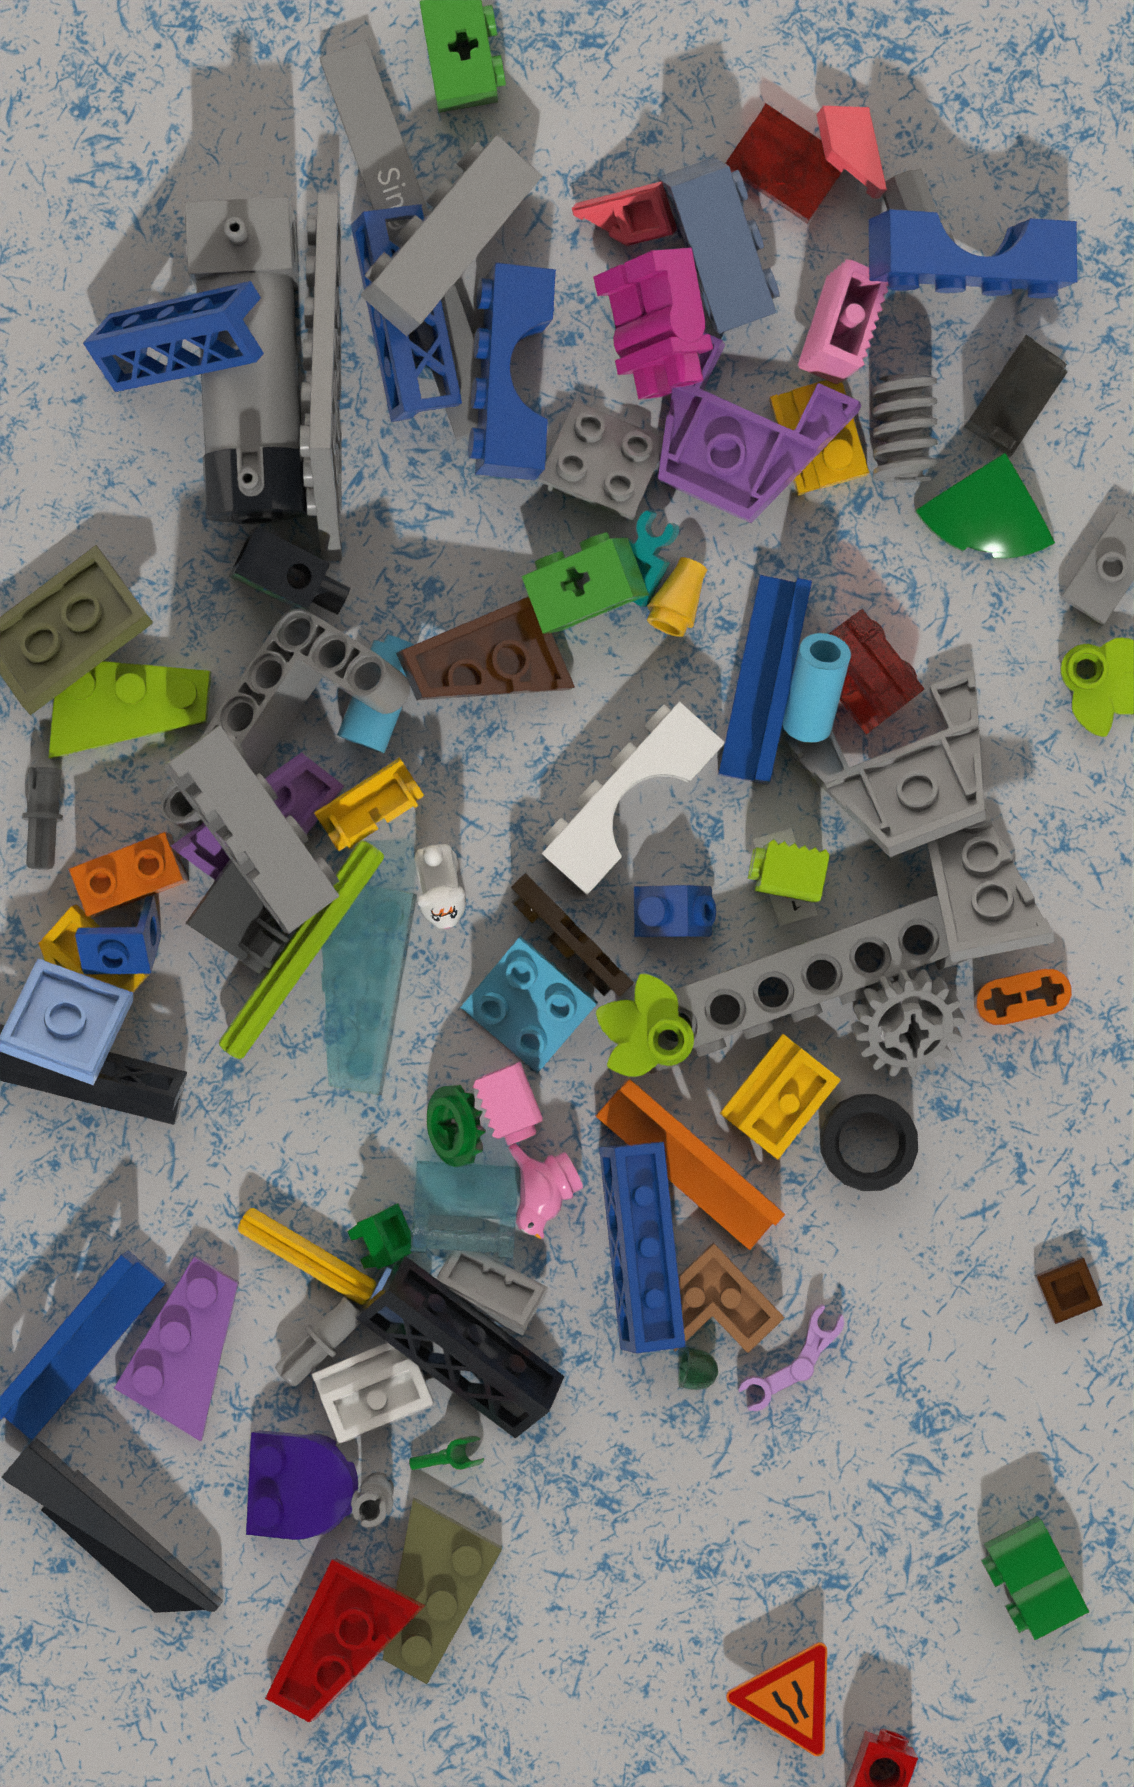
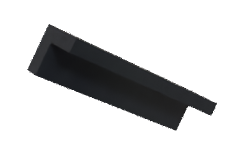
[0,1024,187,1125]
[355,1256,565,1439]

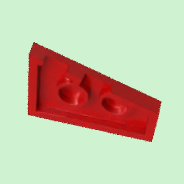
[265,1558,426,1722]

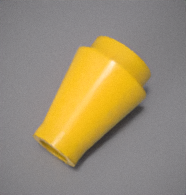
[647,557,707,637]

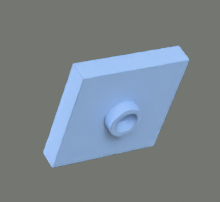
[0,959,133,1085]

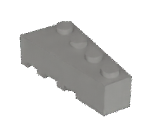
[162,726,339,933]

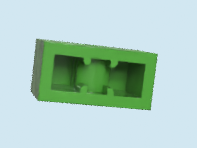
[419,0,506,113]
[521,532,649,634]

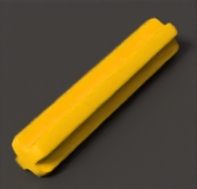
[237,1208,377,1305]

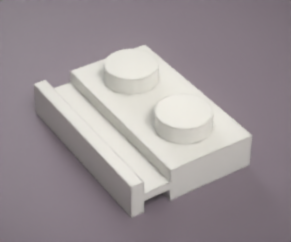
[311,1343,435,1444]

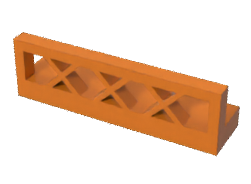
[595,1077,785,1250]

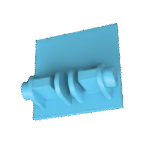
[460,936,598,1073]

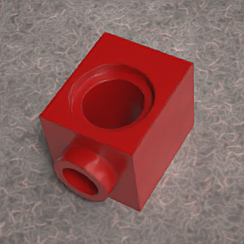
[846,1729,918,1787]

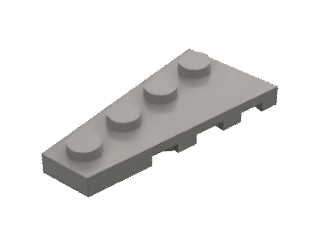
[927,807,1055,962]

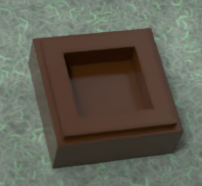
[1034,1256,1103,1324]

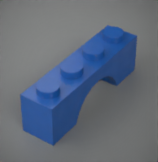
[868,209,1078,299]
[468,263,556,481]

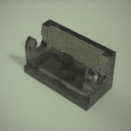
[964,335,1068,457]

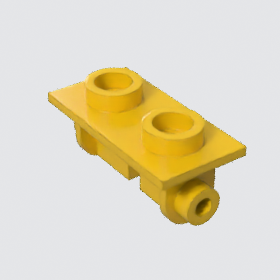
[314,757,425,851]

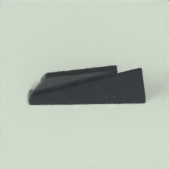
[1,1438,223,1613]

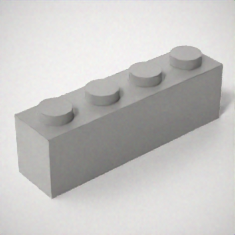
[360,135,543,336]

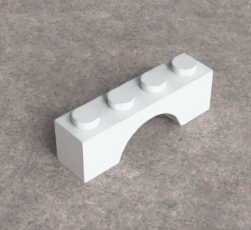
[541,701,725,896]

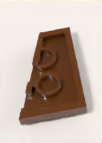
[396,596,575,700]

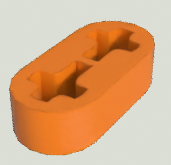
[974,969,1072,1025]

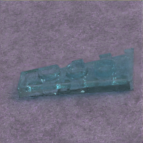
[321,885,417,1095]

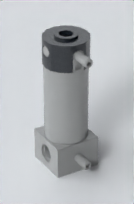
[184,196,307,524]

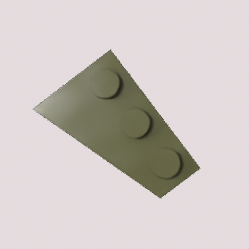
[382,1497,502,1684]

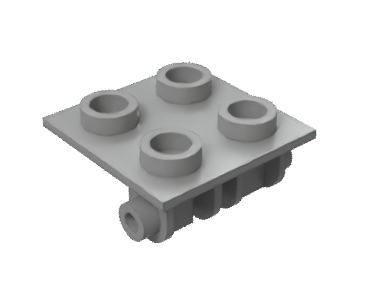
[538,400,663,521]

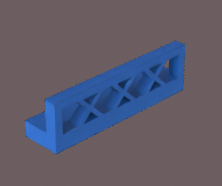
[351,204,462,422]
[83,281,264,392]
[718,575,812,785]
[599,1142,686,1354]
[0,1250,166,1440]

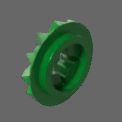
[427,1085,486,1167]

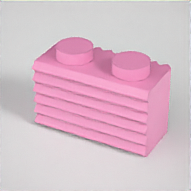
[798,259,888,384]
[472,1061,543,1145]

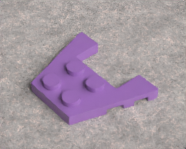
[658,332,861,523]

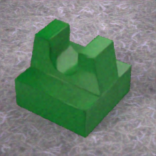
[347,1203,419,1270]

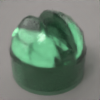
[678,1347,718,1390]

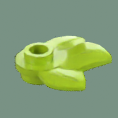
[1060,637,1134,737]
[596,974,694,1077]

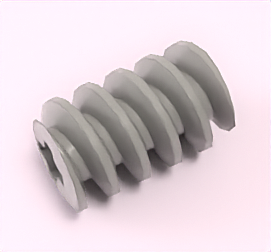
[872,374,938,483]

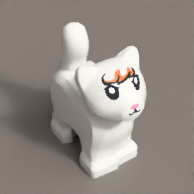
[414,844,467,929]

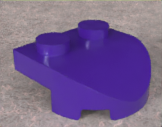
[246,1430,358,1540]

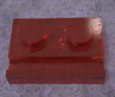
[725,103,845,224]

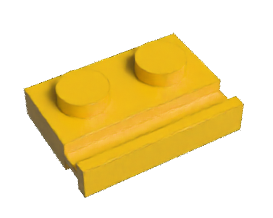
[769,380,869,496]
[719,1033,841,1160]

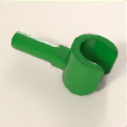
[409,1436,485,1470]

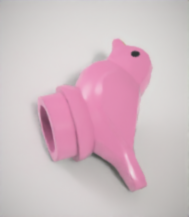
[508,1143,583,1239]

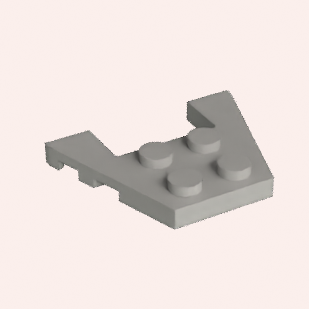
[787,669,986,857]

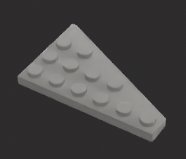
[300,194,342,561]

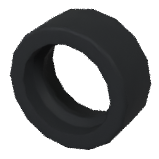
[820,1094,918,1191]

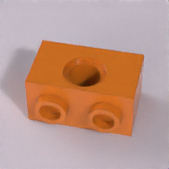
[69,832,189,918]

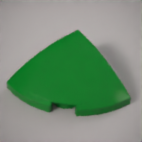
[915,453,1055,559]

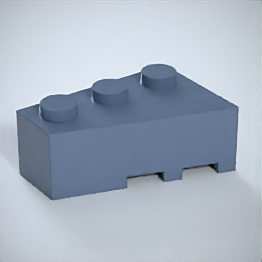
[657,157,780,334]

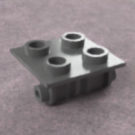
[186,859,298,974]

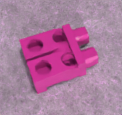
[593,248,713,399]

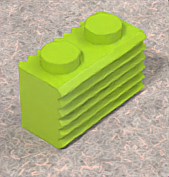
[747,839,830,903]

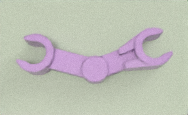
[738,1304,844,1411]

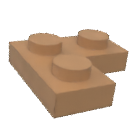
[673,1242,785,1353]

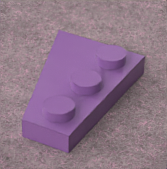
[171,752,344,880]
[114,1256,239,1441]

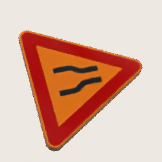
[726,1642,827,1757]

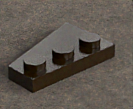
[511,873,634,997]

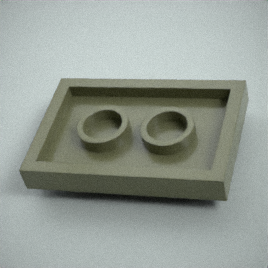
[0,545,153,715]

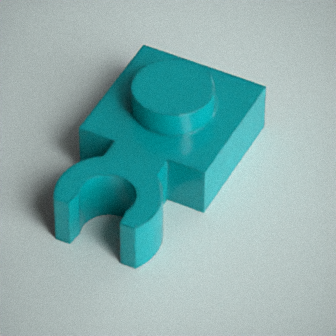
[622,510,679,607]

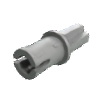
[275,1296,361,1386]

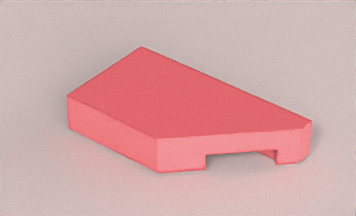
[816,105,887,199]
[571,181,677,246]

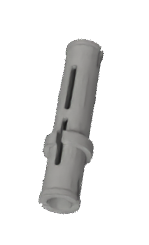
[351,1472,394,1528]

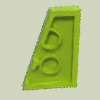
[48,661,212,759]

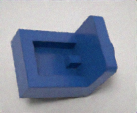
[634,885,716,937]

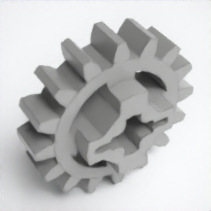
[851,969,965,1077]

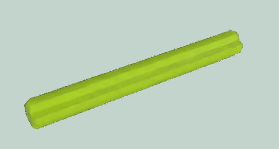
[219,840,384,1059]

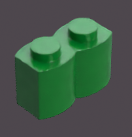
[981,1516,1089,1640]

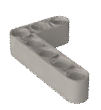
[161,608,410,833]

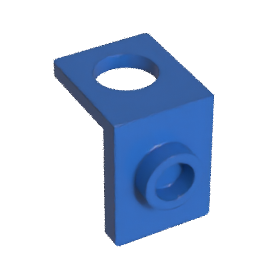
[75,896,161,974]

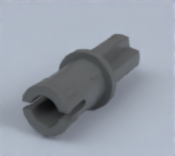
[22,767,63,870]

